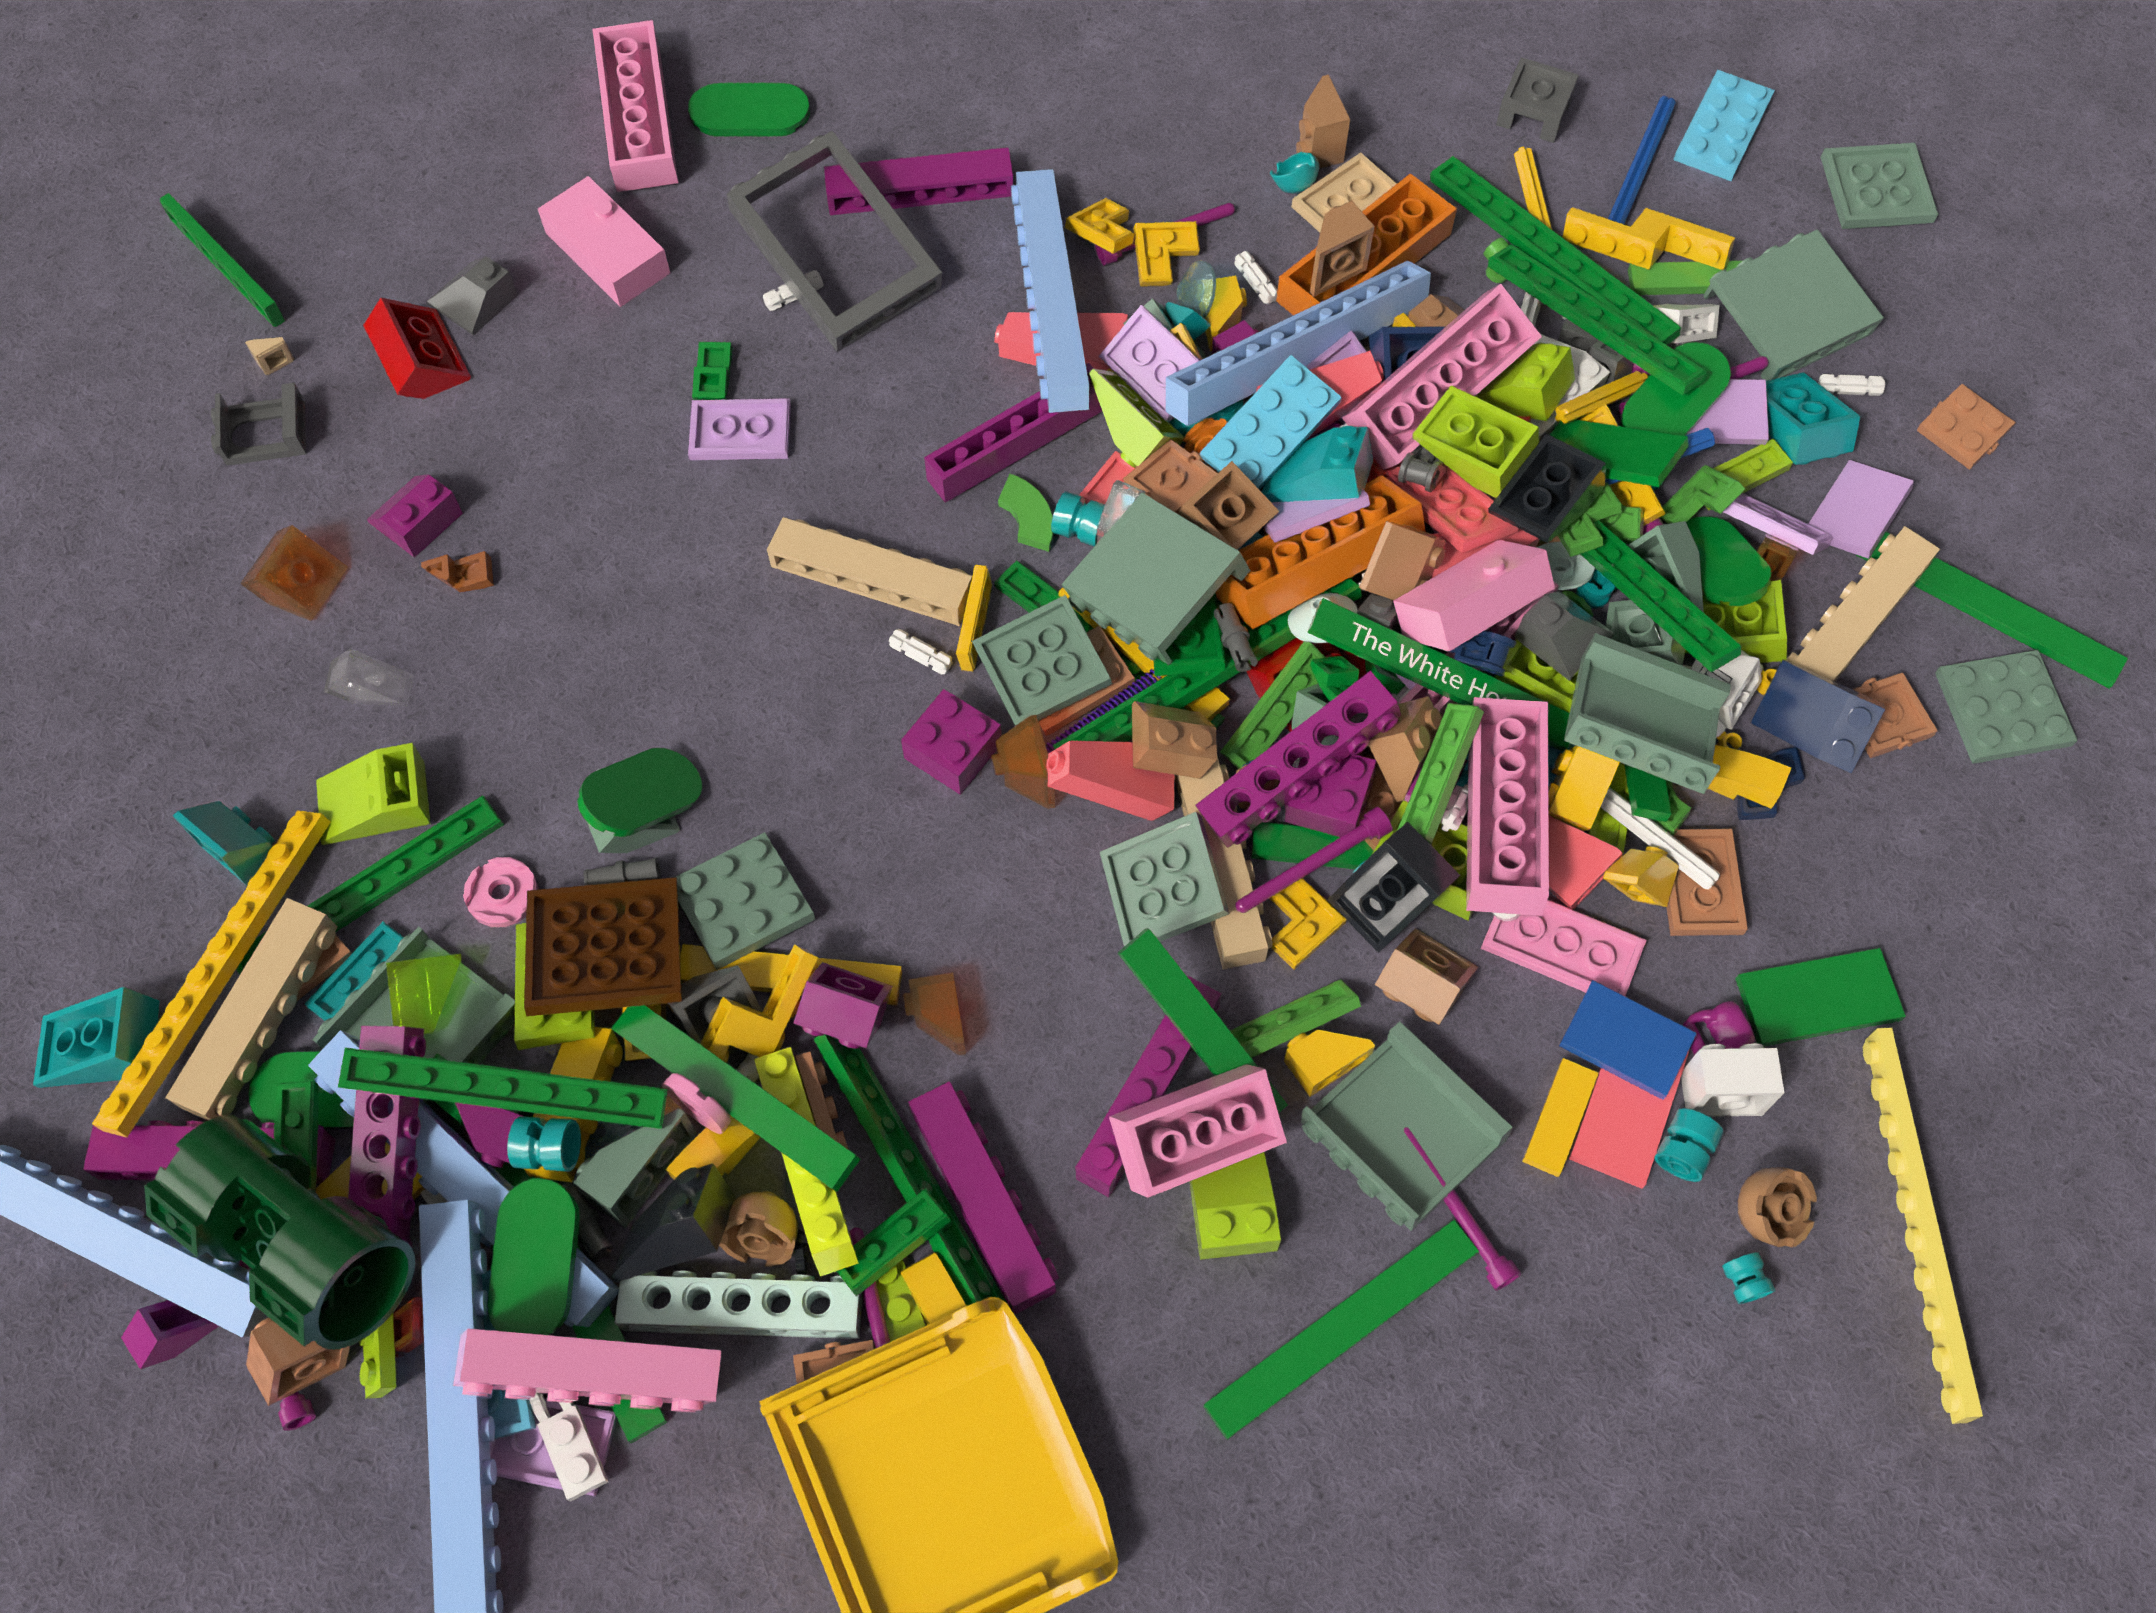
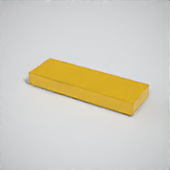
[956,565,993,672]
[1522,1058,1599,1177]

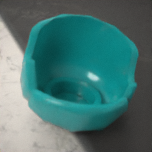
[1270,152,1320,194]

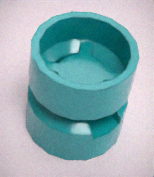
[1051,491,1111,547]
[1654,1108,1724,1182]
[507,1116,581,1172]

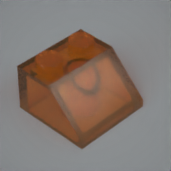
[240,525,348,621]

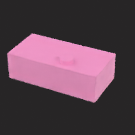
[538,176,670,307]
[1393,540,1555,651]
[1109,1064,1287,1198]

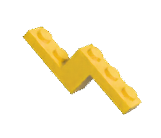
[1562,207,1735,270]
[700,945,818,1063]

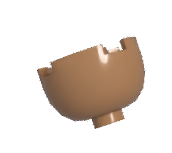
[1738,1167,1817,1247]
[719,1191,798,1267]

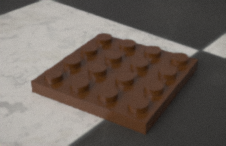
[524,878,682,1017]

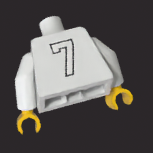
[1683,650,1777,749]

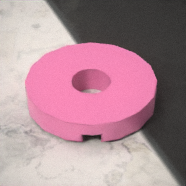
[463,857,539,927]
[662,1073,731,1134]

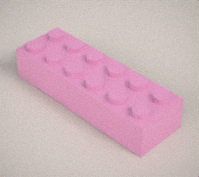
[593,20,678,192]
[1342,284,1542,470]
[1466,697,1549,916]
[453,1329,721,1412]

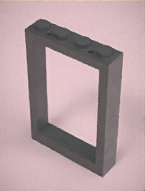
[727,131,942,352]

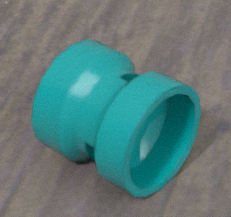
[1722,1252,1776,1305]

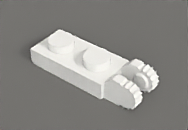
[530,1393,608,1502]

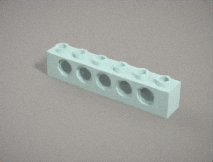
[615,1271,863,1339]

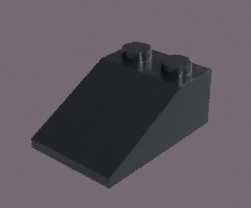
[1488,434,1606,543]
[1327,821,1460,953]
[611,1163,736,1283]

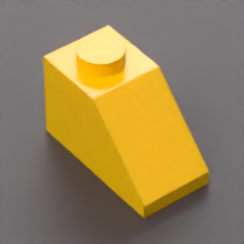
[1197,276,1247,351]
[1603,847,1679,907]
[1284,1029,1375,1097]

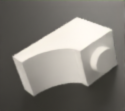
[1654,304,1720,343]

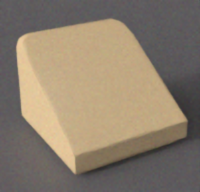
[245,337,295,375]

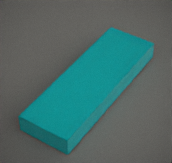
[304,921,404,1021]

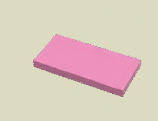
[1481,899,1646,996]

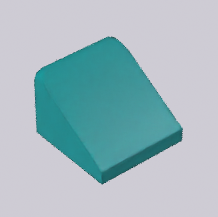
[1165,302,1211,340]

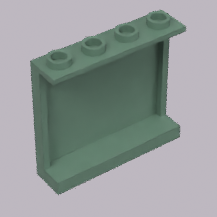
[1703,229,1883,381]
[1061,493,1251,665]
[1564,633,1731,794]
[312,926,515,1112]
[1301,1022,1512,1231]

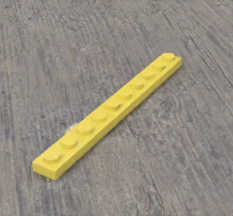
[1863,1028,1983,1424]

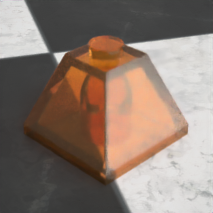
[991,715,1055,809]

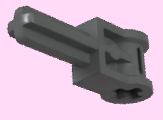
[1398,445,1448,492]

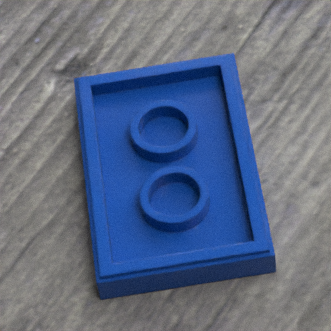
[1559,980,1697,1100]

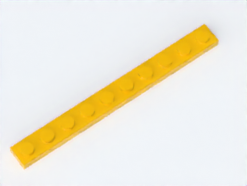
[92,810,331,1137]

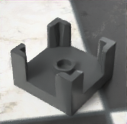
[1496,57,1579,143]

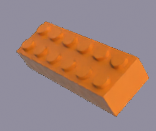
[1276,173,1457,316]
[1215,475,1426,629]

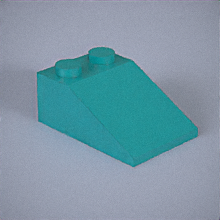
[1766,372,1860,465]
[1261,426,1373,503]
[33,987,160,1088]

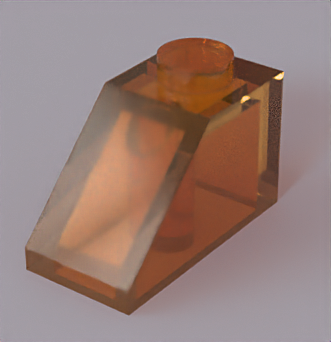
[1757,533,1799,581]
[903,972,966,1055]

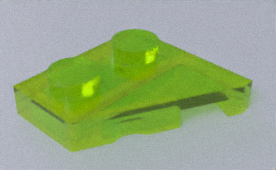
[386,954,461,1035]

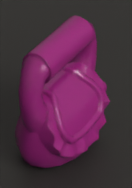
[1683,1001,1755,1056]

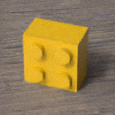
[1548,745,1620,832]

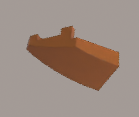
[421,551,494,592]

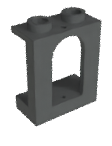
[211,383,306,466]

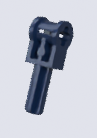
[1426,631,1517,676]

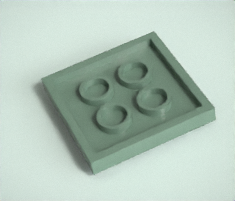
[1821,143,1938,229]
[972,595,1112,731]
[1935,650,2078,764]
[1100,812,1230,946]
[674,832,815,970]

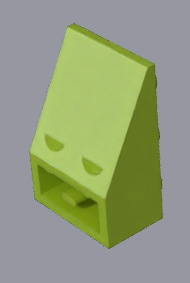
[316,743,431,845]

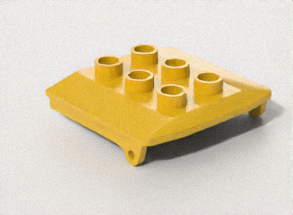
[759,1297,1119,1613]

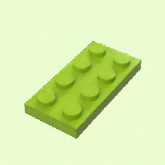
[514,923,595,1050]

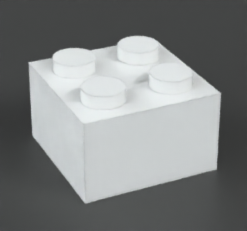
[1681,1044,1784,1117]

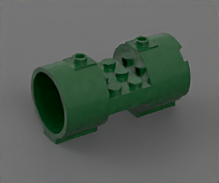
[144,1115,415,1350]

